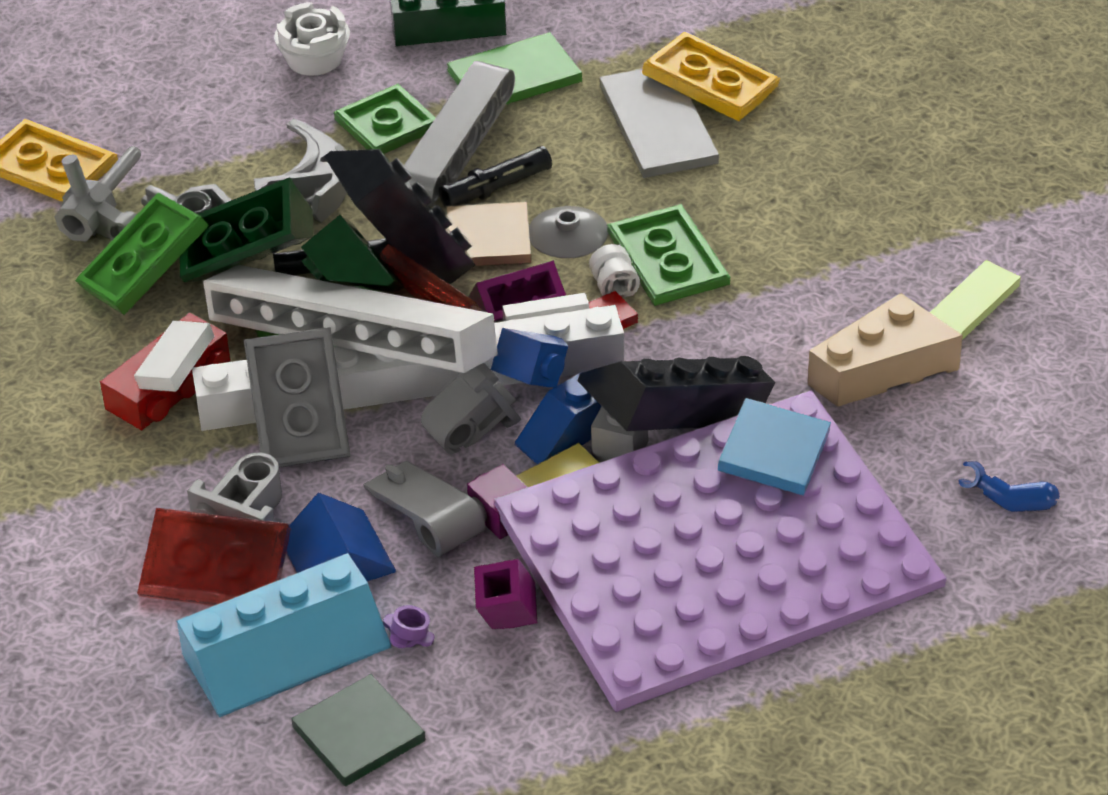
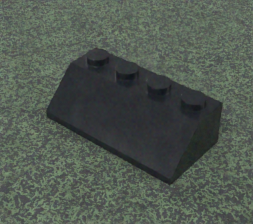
[324,149,476,292]
[577,356,775,431]

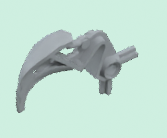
[141,118,347,223]

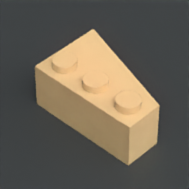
[807,293,963,407]

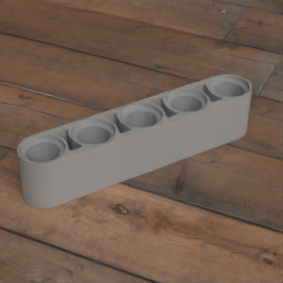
[404,61,515,207]

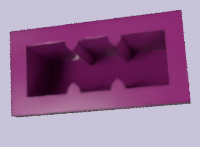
[468,260,566,323]

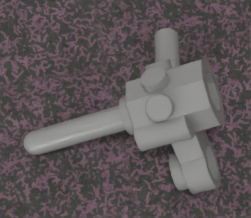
[54,146,141,242]

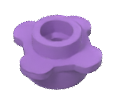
[383,605,435,648]

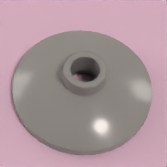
[529,206,608,258]

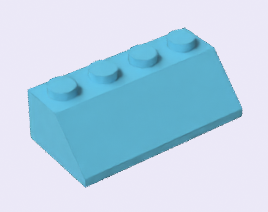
[177,553,391,717]

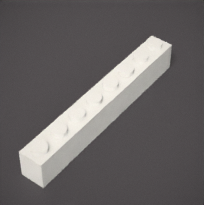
[203,265,498,373]

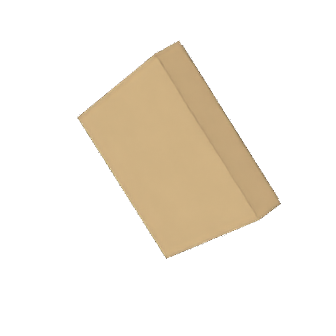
[447,202,531,266]

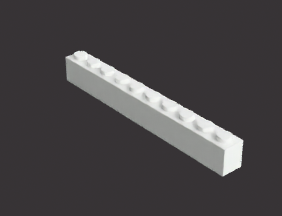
[192,305,624,431]

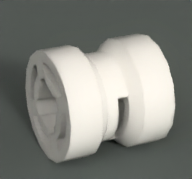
[589,244,640,297]

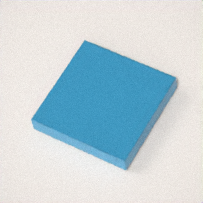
[718,398,831,496]

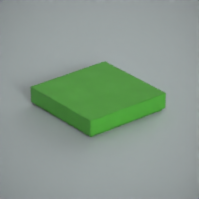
[334,84,436,154]

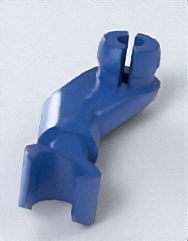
[958,461,1060,512]

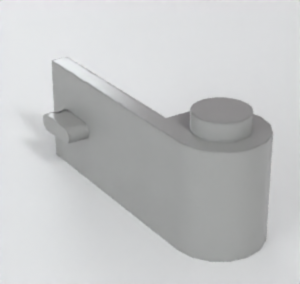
[363,461,487,558]

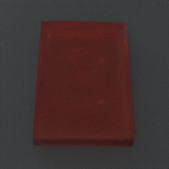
[379,244,483,312]
[137,508,291,606]

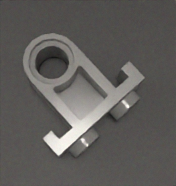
[421,363,522,455]
[187,452,282,548]

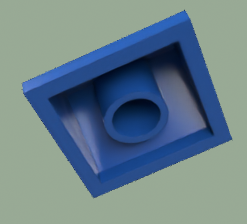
[279,492,396,582]

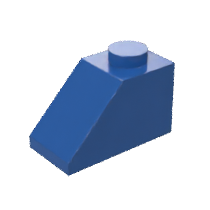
[490,328,568,388]
[515,372,602,464]

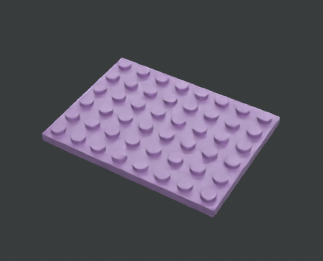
[494,390,947,712]

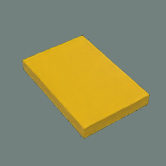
[642,32,780,122]
[0,119,118,202]

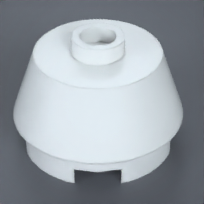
[274,2,350,76]

